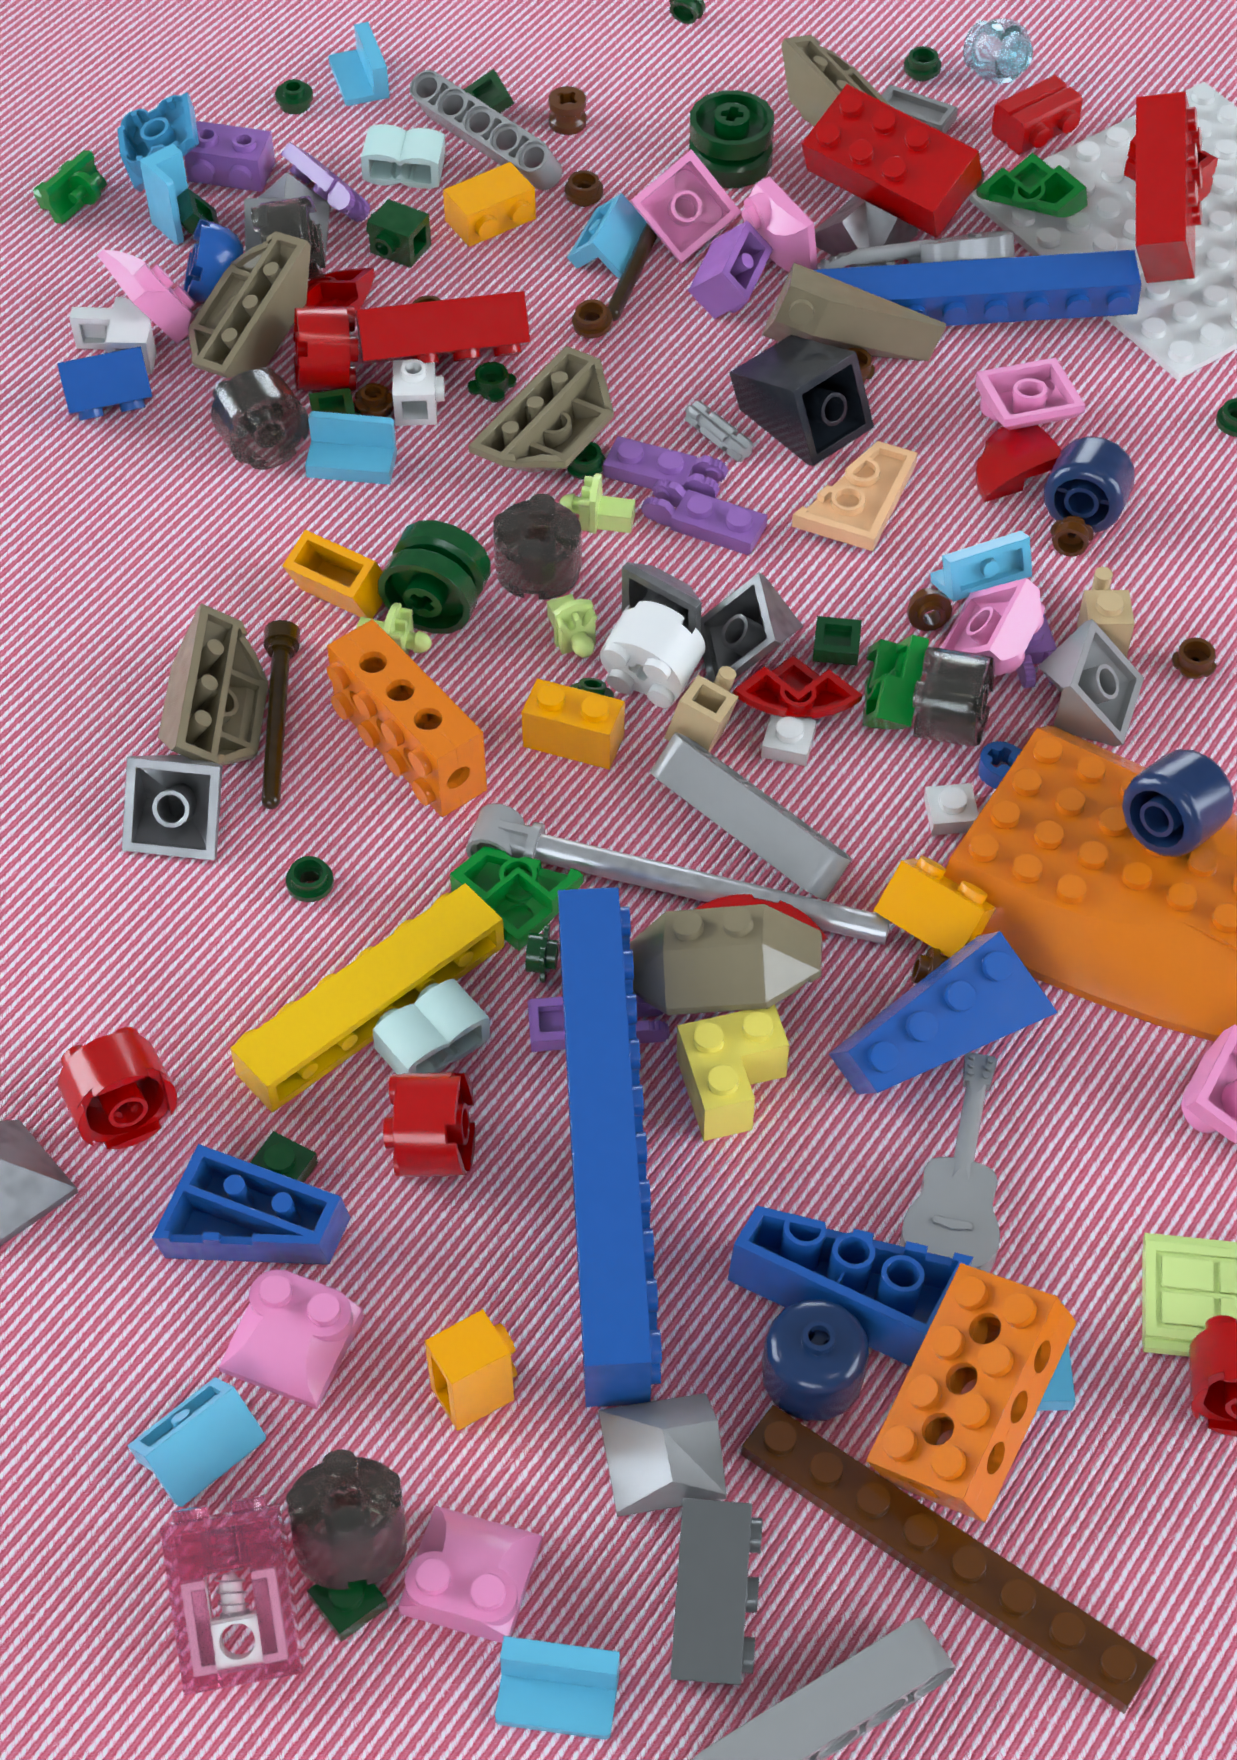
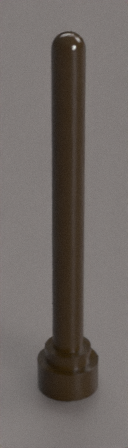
[607,223,657,322]
[262,620,300,809]

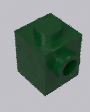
[366,199,431,268]

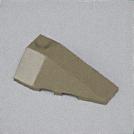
[762,263,946,361]

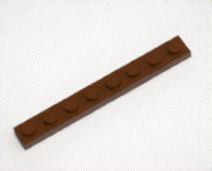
[741,1405,1157,1714]

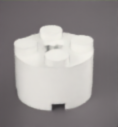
[600,601,706,708]

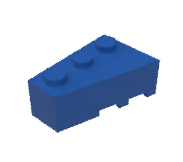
[152,1144,351,1265]

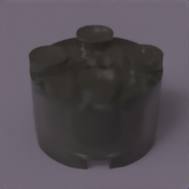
[251,195,326,280]
[211,367,309,470]
[493,494,582,600]
[913,646,995,746]
[286,1449,407,1590]

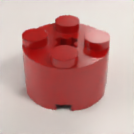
[293,306,359,391]
[58,1027,177,1150]
[383,1072,476,1177]
[1189,1315,1237,1437]

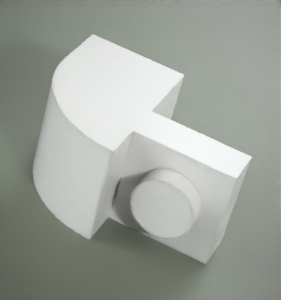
[69,297,156,374]

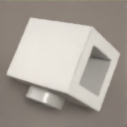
[392,359,445,426]

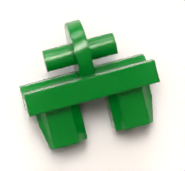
[33,150,108,224]

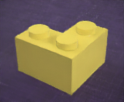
[676,1004,789,1141]

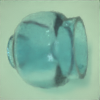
[963,18,1033,84]

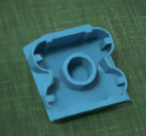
[117,92,199,192]

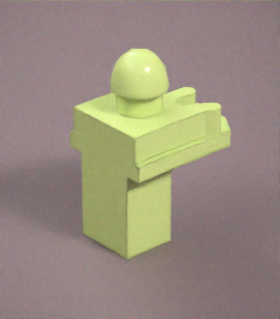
[559,473,635,534]
[547,594,597,658]
[356,602,432,655]

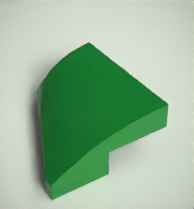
[976,153,1088,218]
[862,634,929,730]
[450,846,584,951]

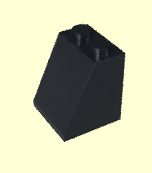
[729,335,874,466]

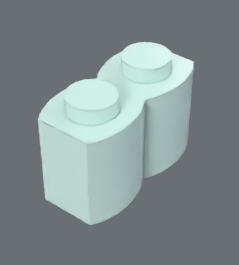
[361,124,446,189]
[373,979,490,1074]

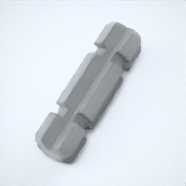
[685,401,753,462]

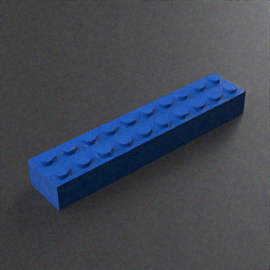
[558,887,662,1407]

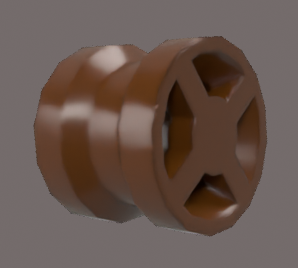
[548,86,587,135]

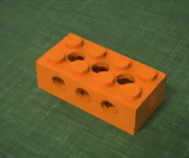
[327,619,487,818]
[866,1263,1077,1523]

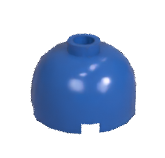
[183,219,244,303]

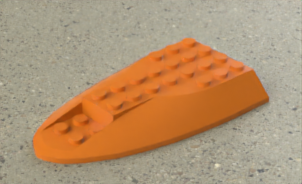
[943,725,1237,1042]

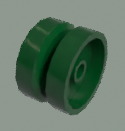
[689,90,774,188]
[378,520,491,634]

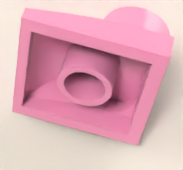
[630,149,742,264]
[742,176,818,272]
[97,249,196,344]
[975,357,1085,430]
[933,578,1045,676]
[1181,1024,1237,1144]
[219,1269,364,1409]
[399,1506,542,1643]

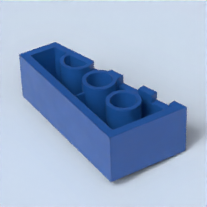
[829,931,1058,1094]
[727,1206,973,1367]

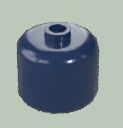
[1044,436,1135,533]
[1122,749,1234,857]
[762,1299,869,1421]

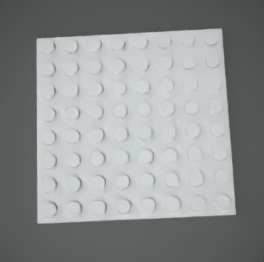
[970,82,1237,380]

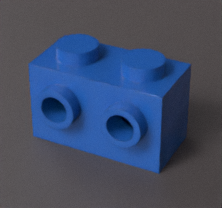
[57,346,153,421]

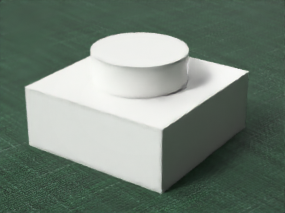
[761,714,817,766]
[924,783,979,835]

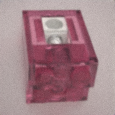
[160,1495,304,1695]

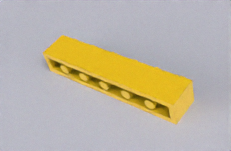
[230,883,504,1113]

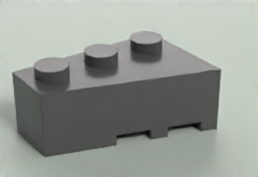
[670,1498,763,1685]

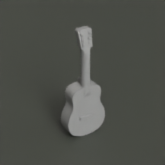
[816,231,1015,269]
[900,1052,1000,1272]

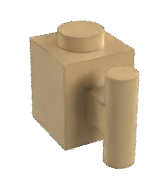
[1077,567,1135,658]
[664,666,738,752]

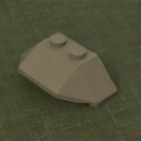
[781,35,891,127]
[188,231,311,378]
[468,346,614,473]
[158,603,269,766]
[630,904,822,1015]

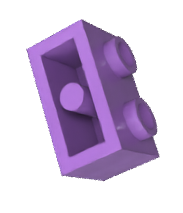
[184,121,275,192]
[688,221,773,319]

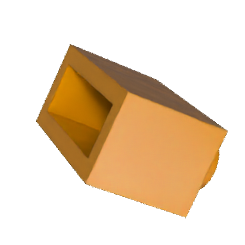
[443,162,536,247]
[282,530,383,619]
[521,678,625,770]
[873,856,996,958]
[424,1309,517,1431]

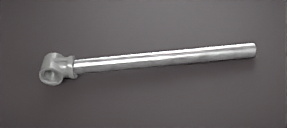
[466,803,890,945]

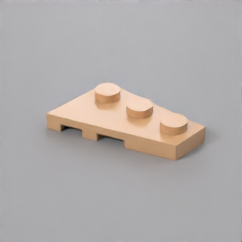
[792,441,918,551]

